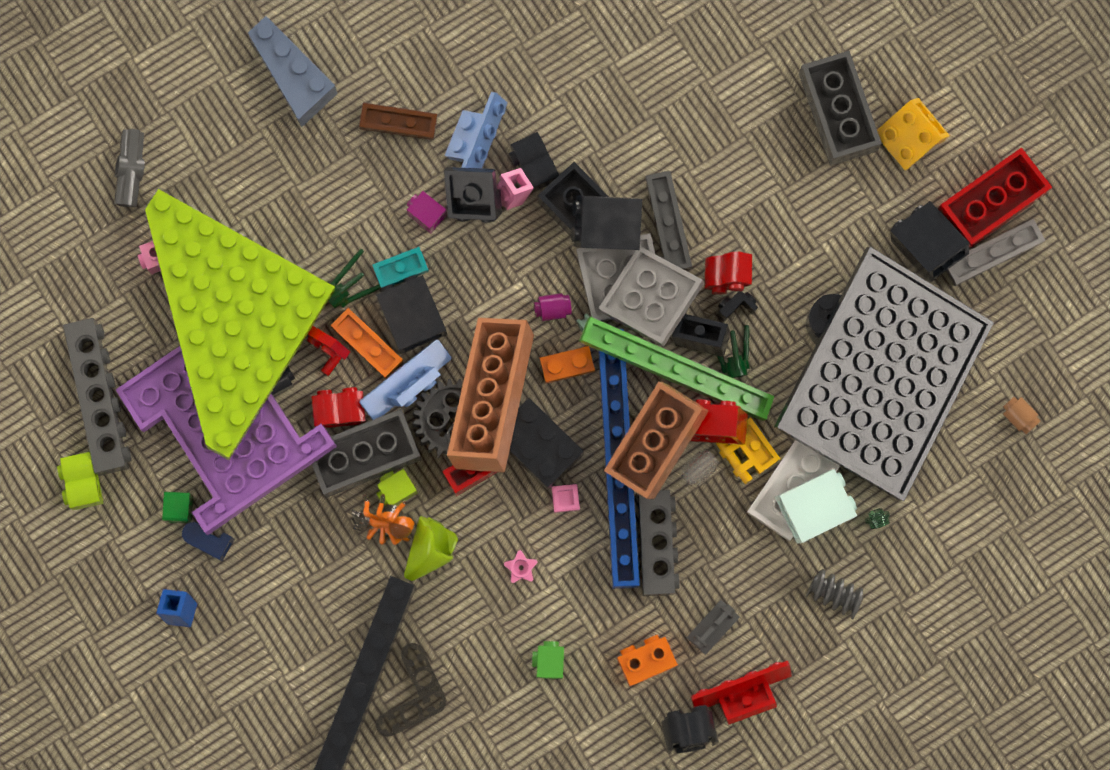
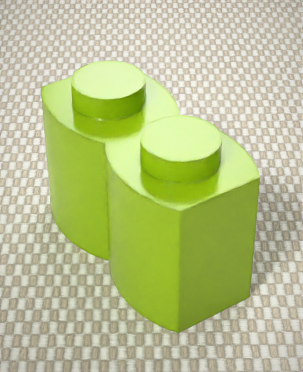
[57,452,103,511]

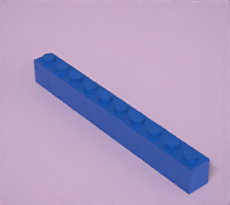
[598,329,639,589]

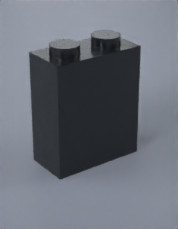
[571,195,643,250]
[890,201,969,283]
[376,275,447,354]

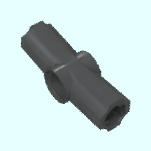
[114,129,145,208]

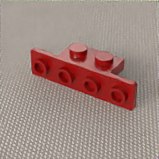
[691,661,792,725]

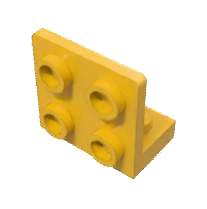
[877,98,950,170]

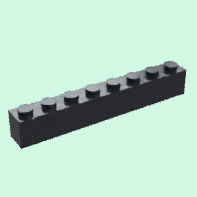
[314,576,416,770]

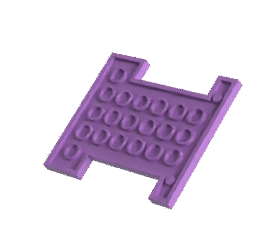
[116,346,337,535]

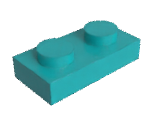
[372,247,429,288]

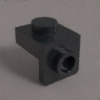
[717,291,758,322]

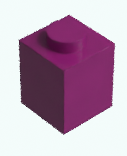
[407,191,447,234]

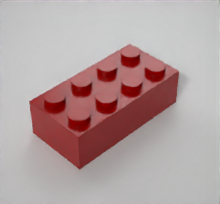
[938,147,1052,249]

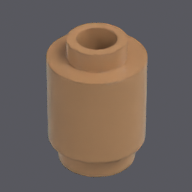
[1003,397,1041,434]

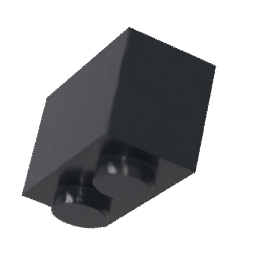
[672,314,730,357]

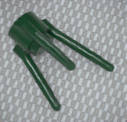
[328,249,381,309]
[716,325,750,378]

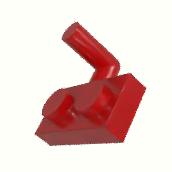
[306,326,350,377]

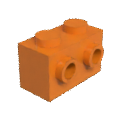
[617,634,678,687]

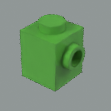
[532,641,564,679]

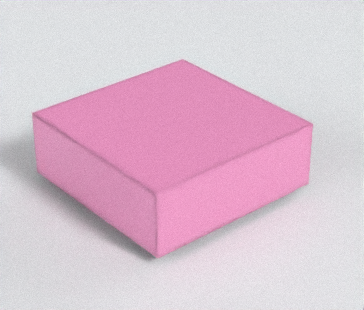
[552,484,580,513]

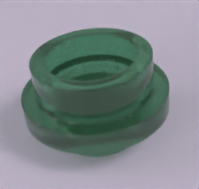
[865,508,890,529]

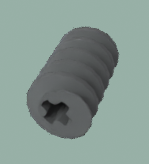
[806,569,864,620]

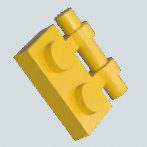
[715,417,781,484]

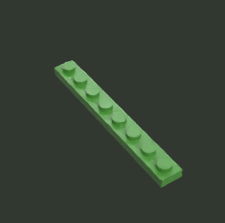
[579,317,774,421]

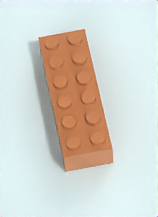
[447,318,534,472]

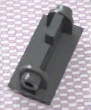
[686,600,740,655]

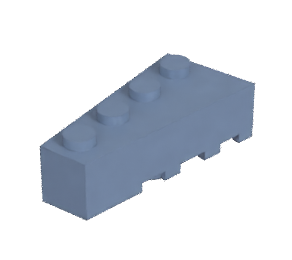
[248,16,338,127]

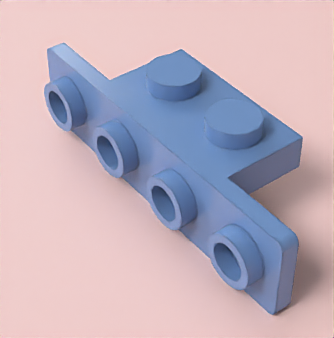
[445,92,507,168]
[359,340,451,420]

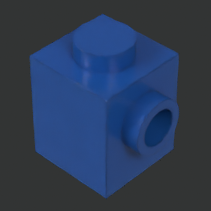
[156,589,198,628]

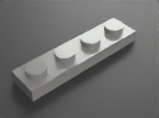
[947,219,1046,286]

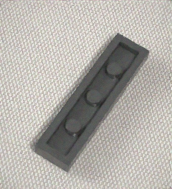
[645,170,692,270]

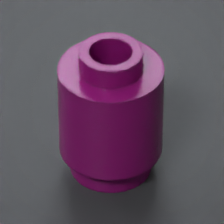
[534,293,572,322]

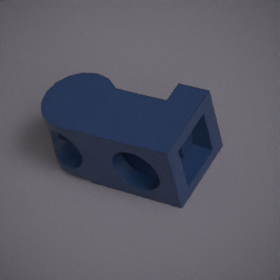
[182,522,235,562]

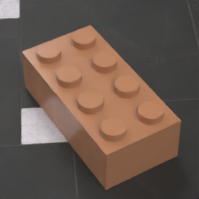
[604,382,709,499]

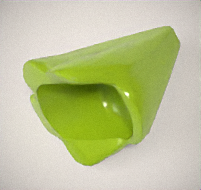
[404,516,458,581]

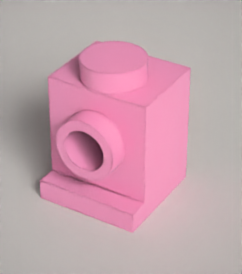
[497,168,534,210]

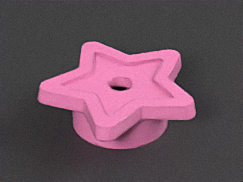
[504,550,537,583]

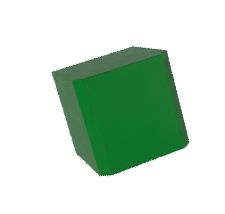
[162,492,193,523]

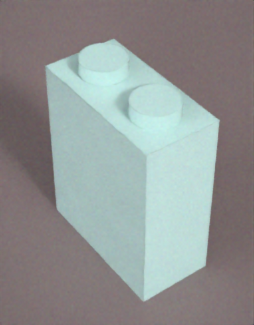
[775,469,857,543]

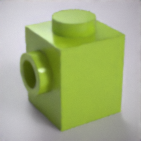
[376,469,418,509]

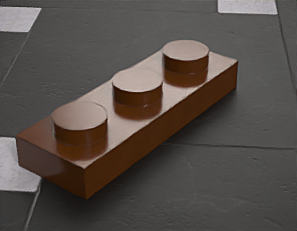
[359,103,438,140]

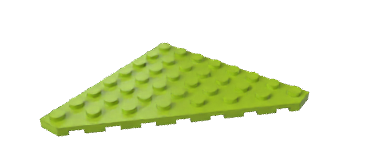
[145,189,335,460]

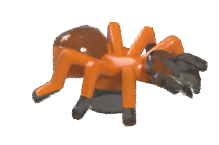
[351,494,414,545]

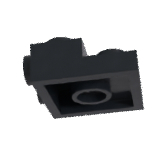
[444,167,502,223]

